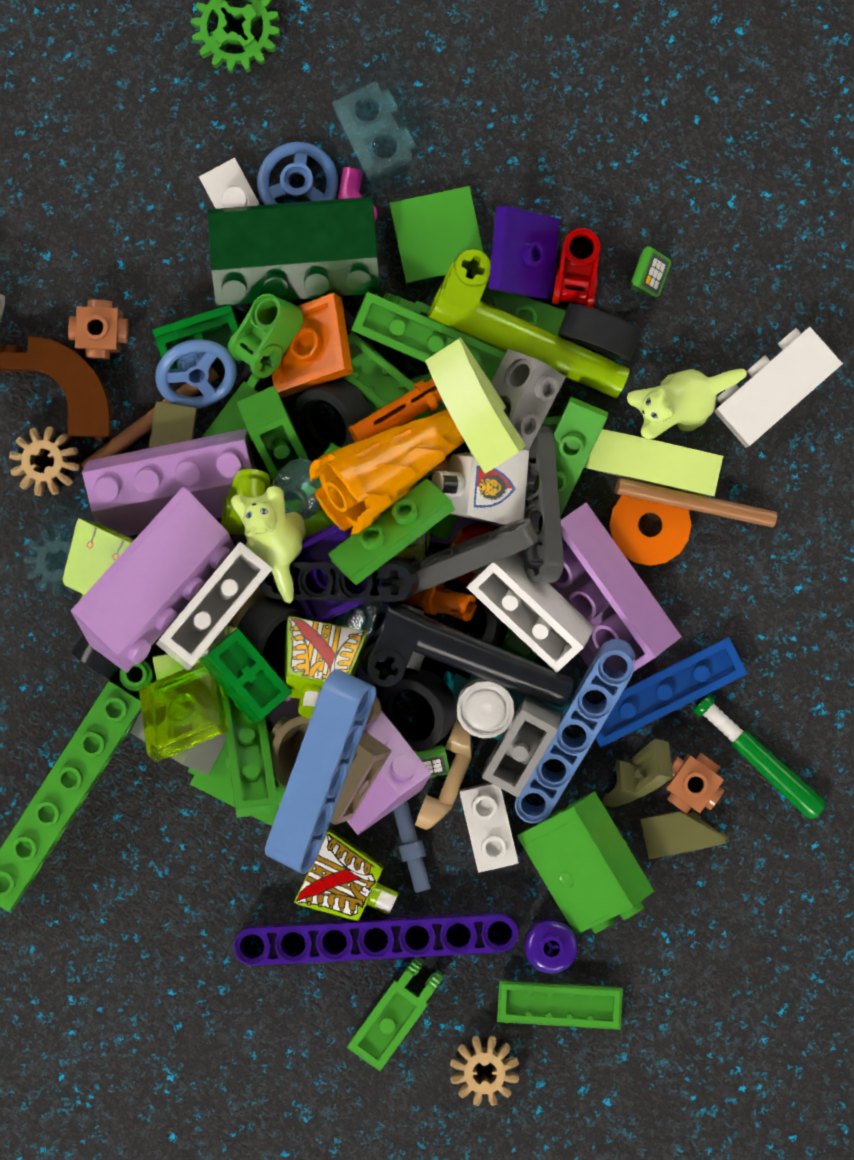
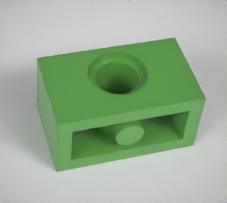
[237,386,311,487]

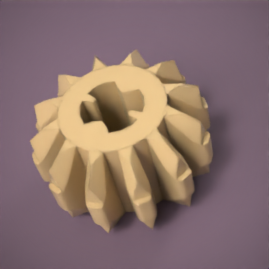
[9,427,80,496]
[450,1035,519,1106]

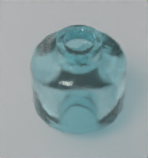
[270,458,322,520]

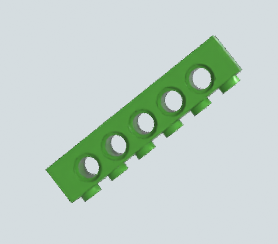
[0,680,147,912]

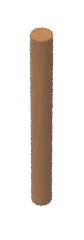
[80,366,220,468]
[615,478,777,528]

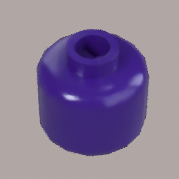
[524,918,578,973]

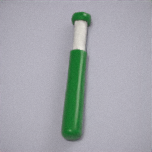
[692,694,826,819]

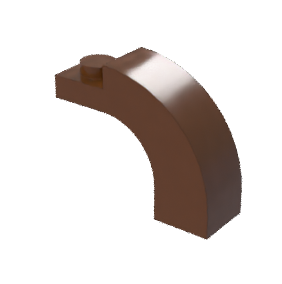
[0,336,114,439]

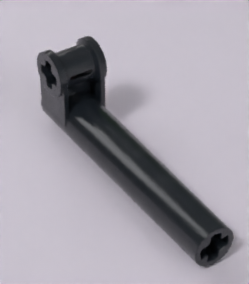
[360,602,573,708]

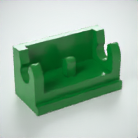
[152,304,246,369]
[198,628,292,723]

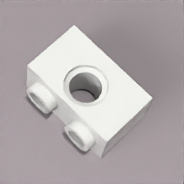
[459,782,519,873]

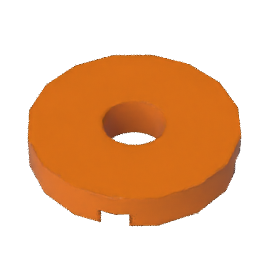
[609,484,692,566]

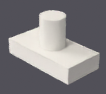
[199,158,260,209]

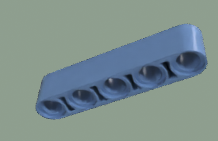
[515,639,635,824]
[265,669,376,874]

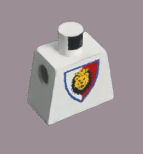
[431,449,529,526]

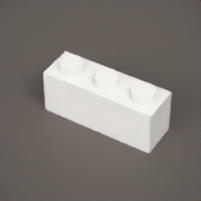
[714,327,843,448]
[156,542,273,671]
[466,553,595,673]

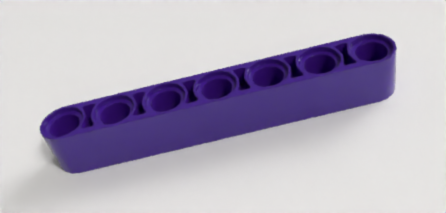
[233,911,518,966]

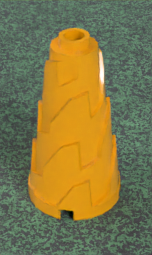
[309,409,465,535]

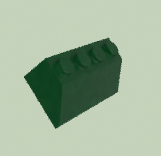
[207,196,380,306]

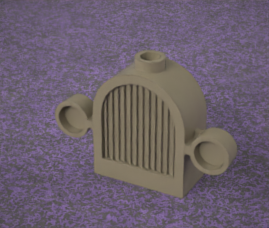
[271,696,392,825]

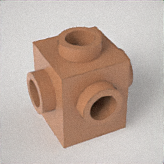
[68,300,129,360]
[663,753,724,814]

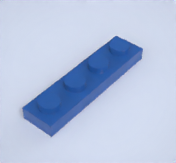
[595,637,747,748]

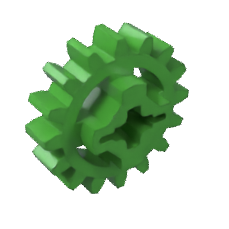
[191,0,281,73]

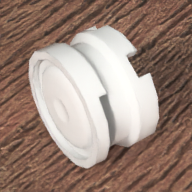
[457,677,515,738]

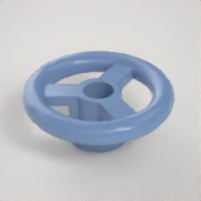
[257,142,339,205]
[155,339,237,409]

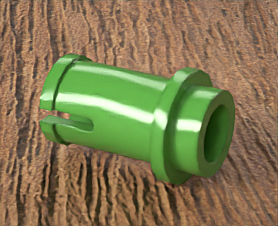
[120,660,155,692]

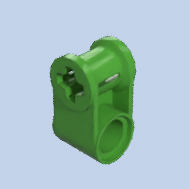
[227,294,303,378]

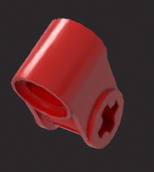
[552,228,600,308]

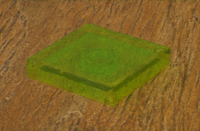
[139,662,229,762]

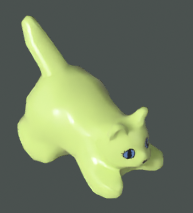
[627,368,747,439]
[231,486,306,604]

